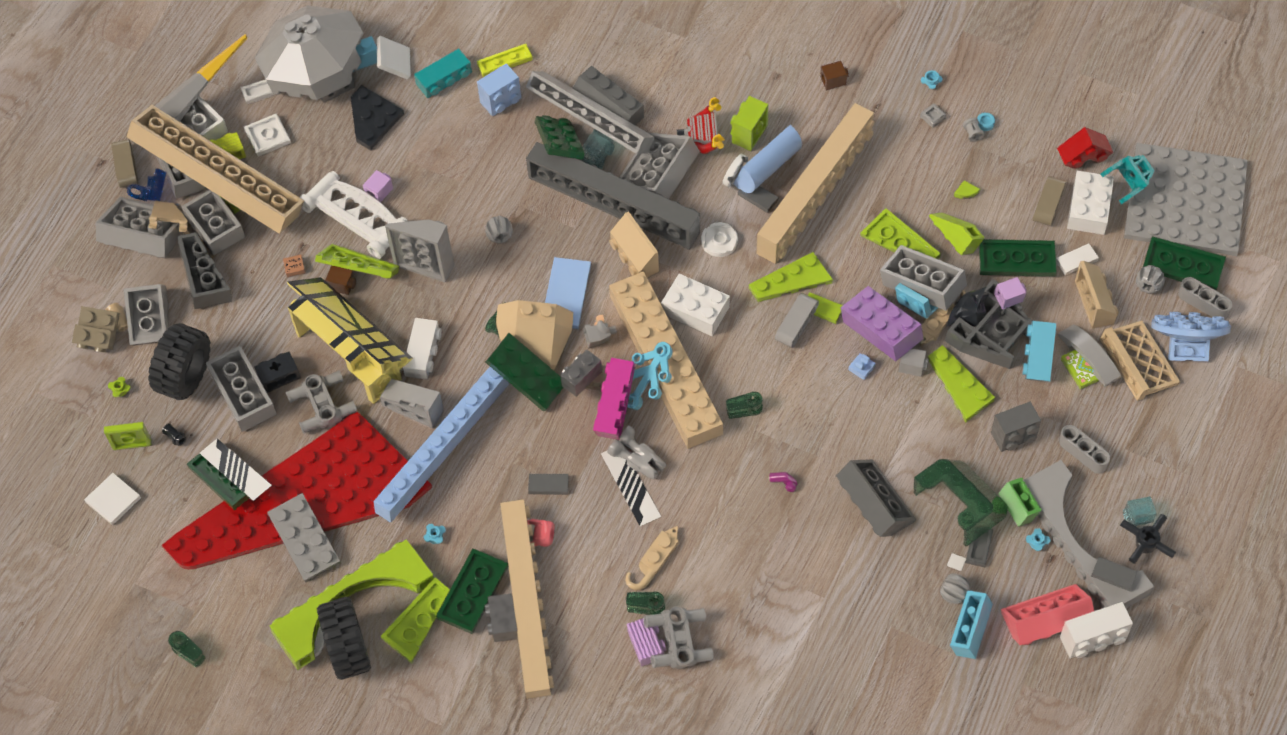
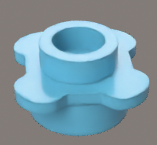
[921,70,942,89]
[424,524,446,544]
[1026,528,1050,551]

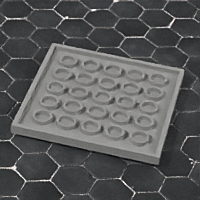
[1124,143,1248,256]

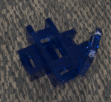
[127,168,167,202]

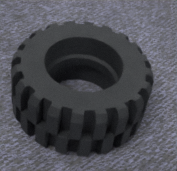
[148,323,211,400]
[317,597,371,680]

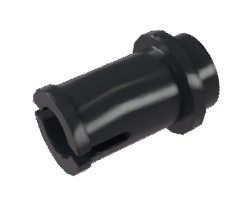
[162,423,186,446]

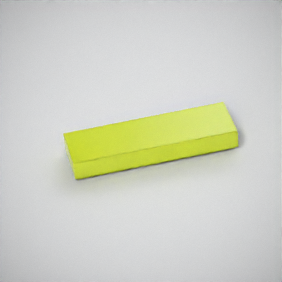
[477,44,533,77]

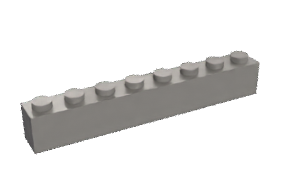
[526,71,655,154]

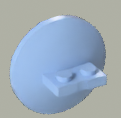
[1151,312,1231,361]

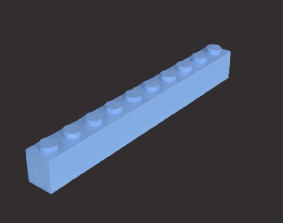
[374,367,509,523]

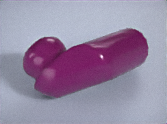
[769,472,797,492]

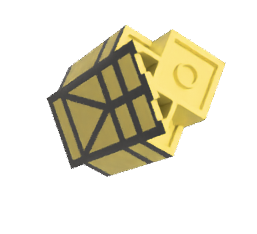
[287,277,413,404]

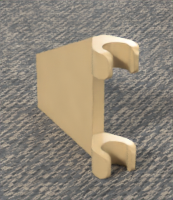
[149,201,188,232]

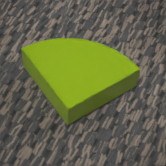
[954,180,980,199]

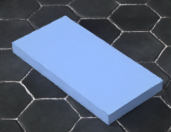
[545,257,591,329]

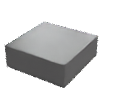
[920,103,946,128]

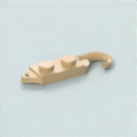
[921,290,966,345]
[625,526,679,590]

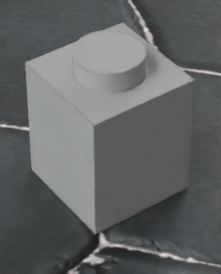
[898,348,929,377]

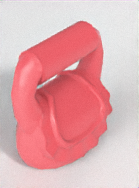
[527,519,555,547]

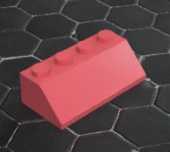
[1001,584,1094,646]

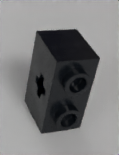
[254,351,301,393]

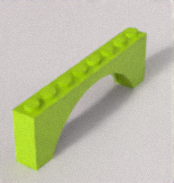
[269,539,434,670]

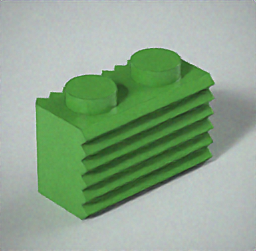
[998,478,1042,527]

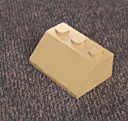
[609,212,659,278]
[1075,261,1118,329]

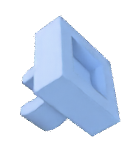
[848,353,876,380]

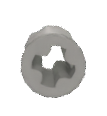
[963,118,985,142]

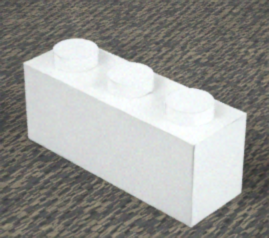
[403,318,442,379]

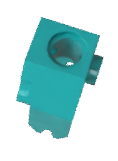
[1100,155,1155,204]

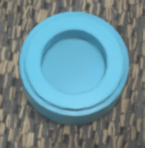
[977,113,995,131]

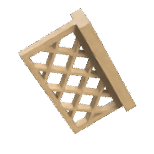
[1100,321,1180,401]

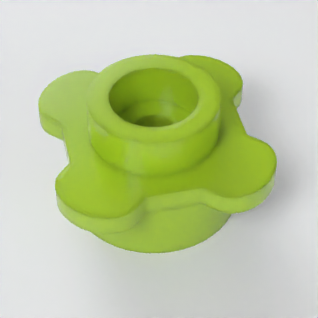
[108,377,130,398]

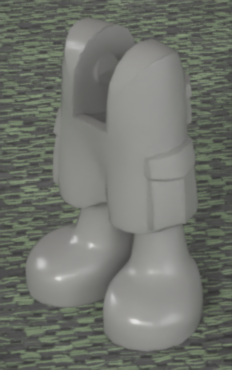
[607,426,667,479]

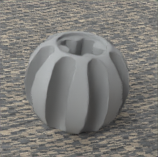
[485,216,513,244]
[1136,265,1165,294]
[940,573,969,604]

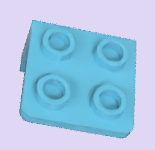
[895,283,938,319]

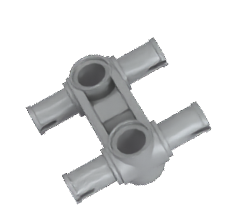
[286,370,358,434]
[643,607,713,669]

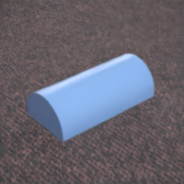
[733,125,802,193]

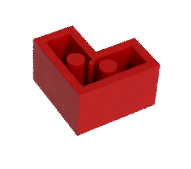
[1057,127,1114,169]

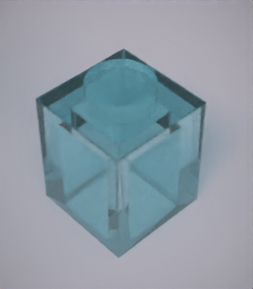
[1123,496,1157,526]

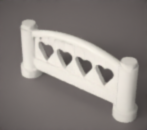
[299,171,408,259]

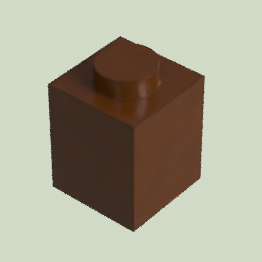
[820,61,849,90]
[325,265,356,295]

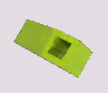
[929,212,985,255]

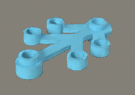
[627,342,673,410]

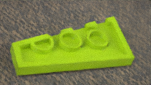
[860,208,941,259]
[315,244,399,279]
[749,252,833,302]
[928,345,995,423]
[381,578,450,664]

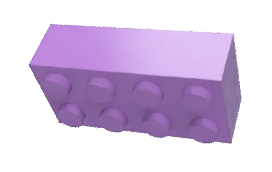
[841,286,923,361]

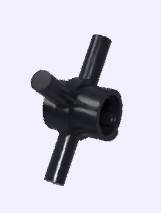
[1120,514,1176,564]

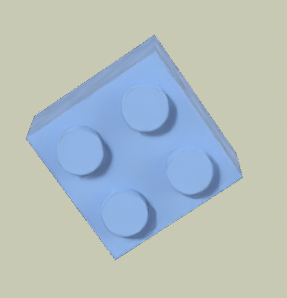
[477,64,521,116]

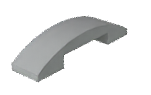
[1058,324,1121,387]

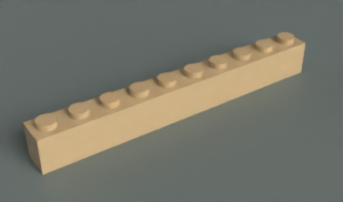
[500,499,554,699]

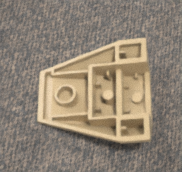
[496,300,573,370]

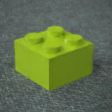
[730,96,769,151]

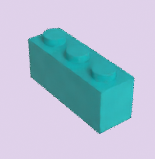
[414,48,472,99]

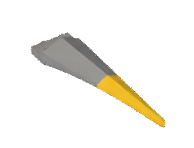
[154,34,248,122]

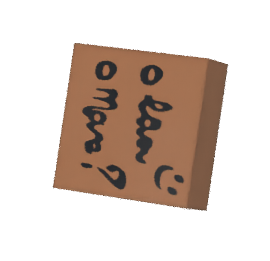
[283,255,305,277]

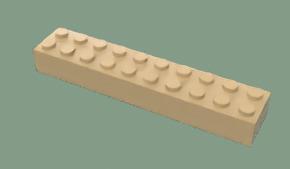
[757,103,875,264]
[127,105,304,234]
[609,271,723,449]

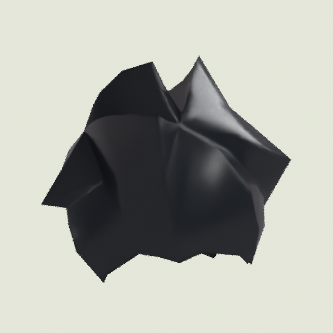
[947,286,990,327]

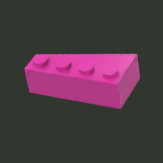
[593,358,636,440]

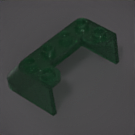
[914,459,1008,547]

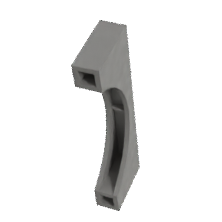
[1023,460,1154,609]

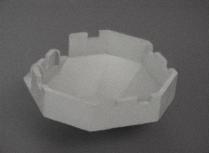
[255,6,363,100]

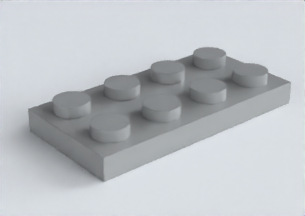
[267,493,341,582]

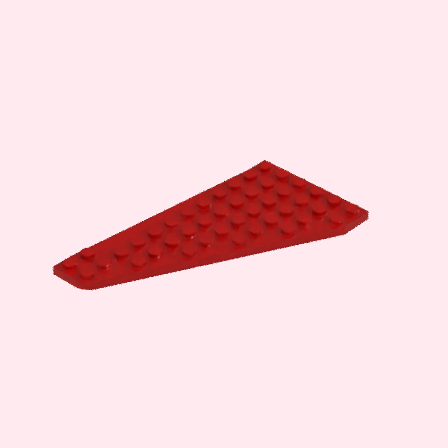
[161,412,433,570]

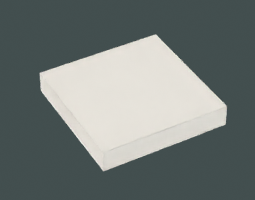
[377,36,411,79]
[244,113,291,157]
[84,473,141,525]

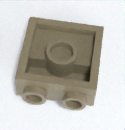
[72,306,120,353]

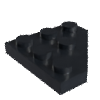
[350,85,404,151]

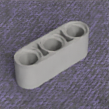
[1178,277,1232,320]
[775,293,819,348]
[1059,425,1110,474]

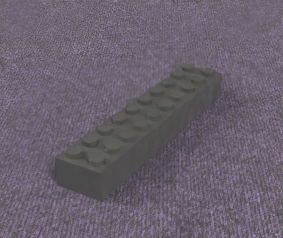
[526,142,700,250]

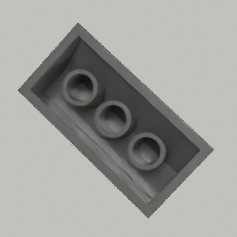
[573,65,644,125]
[836,459,916,537]

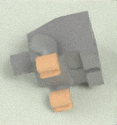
[583,315,617,348]

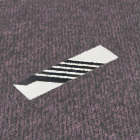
[200,438,271,500]
[601,450,661,526]

